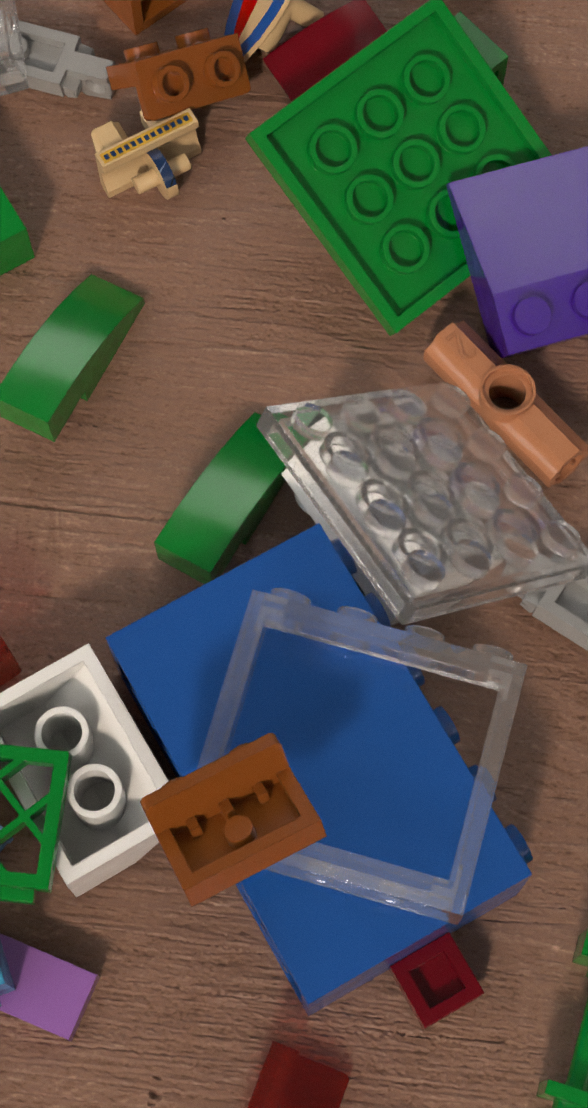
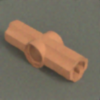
[423,320,588,488]

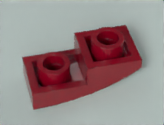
[262,0,387,101]

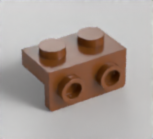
[106,27,251,121]
[140,733,327,907]

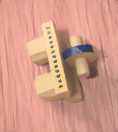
[91,108,201,200]

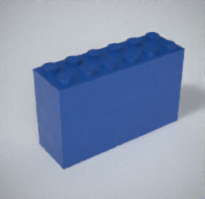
[105,523,533,1016]

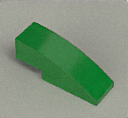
[0,274,145,442]
[154,412,308,584]

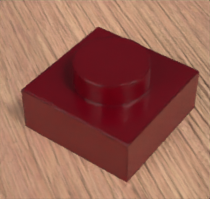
[389,932,484,1030]

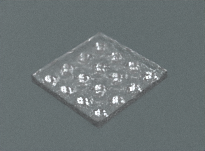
[256,382,588,625]

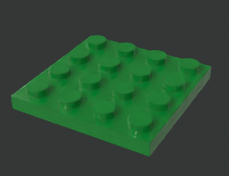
[245,0,552,336]

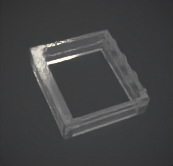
[197,588,528,925]

